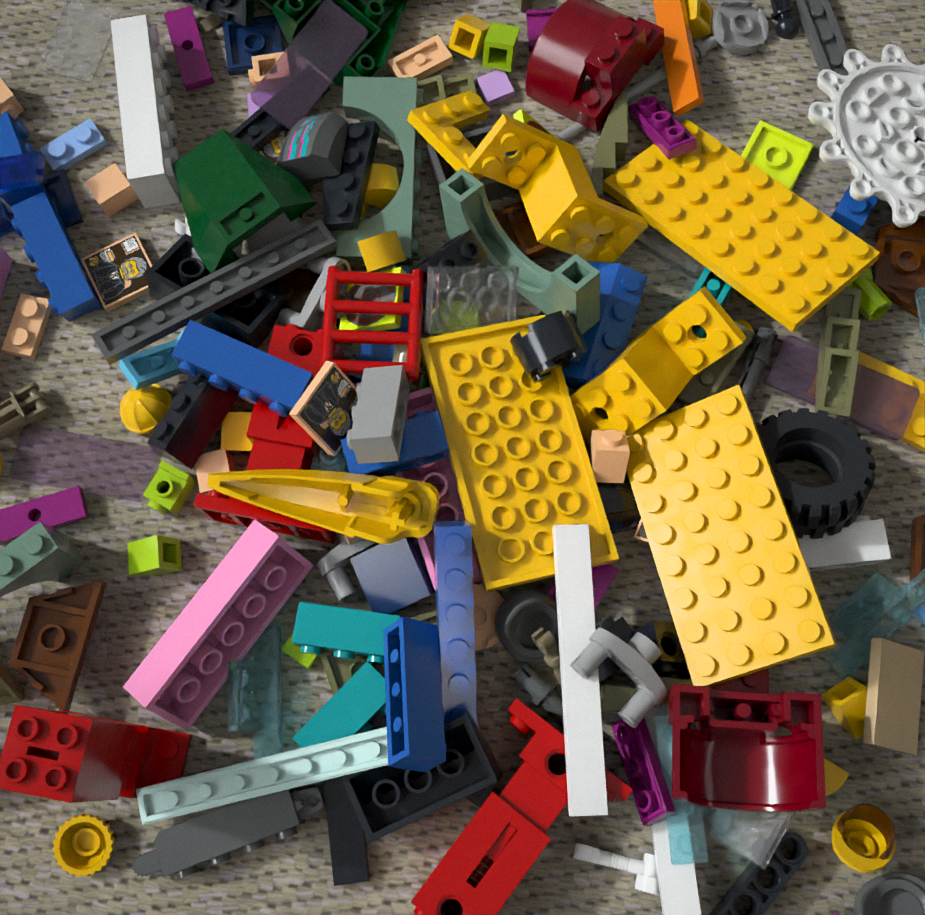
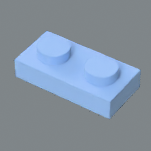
[39,119,108,172]

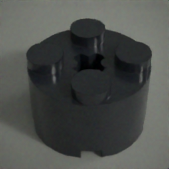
[510,310,588,383]

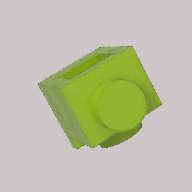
[143,460,197,515]

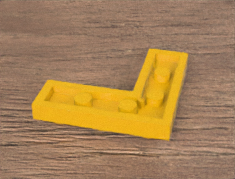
[407,90,491,179]

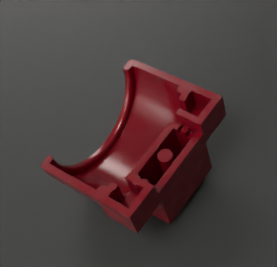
[525,0,665,132]
[668,684,826,812]

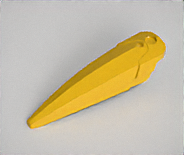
[207,469,440,544]

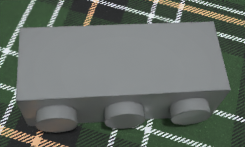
[347,365,410,464]

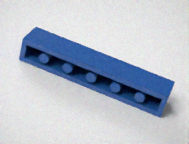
[433,521,478,728]

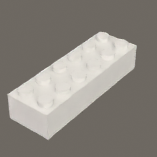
[110,14,180,208]

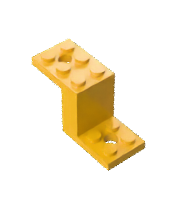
[466,113,648,263]
[570,286,747,446]

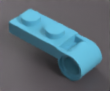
[119,329,185,391]

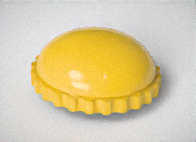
[52,813,115,877]

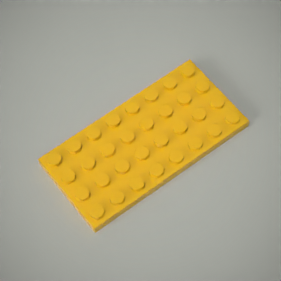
[603,119,880,333]
[421,315,619,593]
[626,385,837,687]

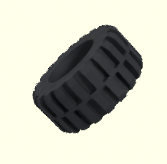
[756,408,876,539]

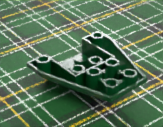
[272,0,407,85]
[172,129,316,273]

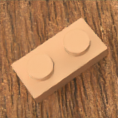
[387,35,453,81]
[1,293,52,359]

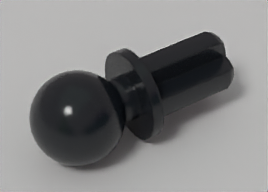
[770,0,799,39]

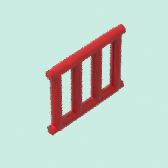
[320,266,424,381]

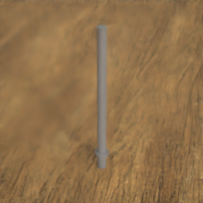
[556,35,718,142]

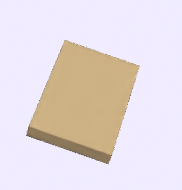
[863,638,924,755]

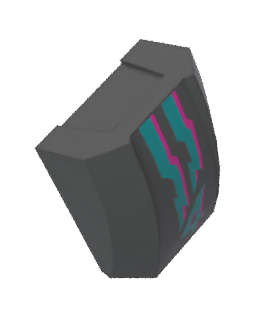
[276,111,349,181]

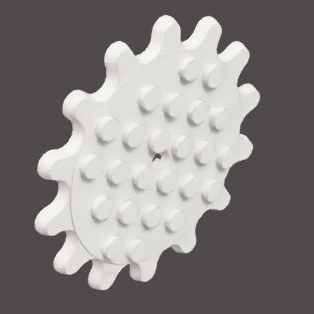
[808,44,925,228]

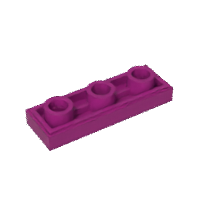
[164,6,214,91]
[628,96,697,160]
[0,486,89,545]
[611,718,676,826]

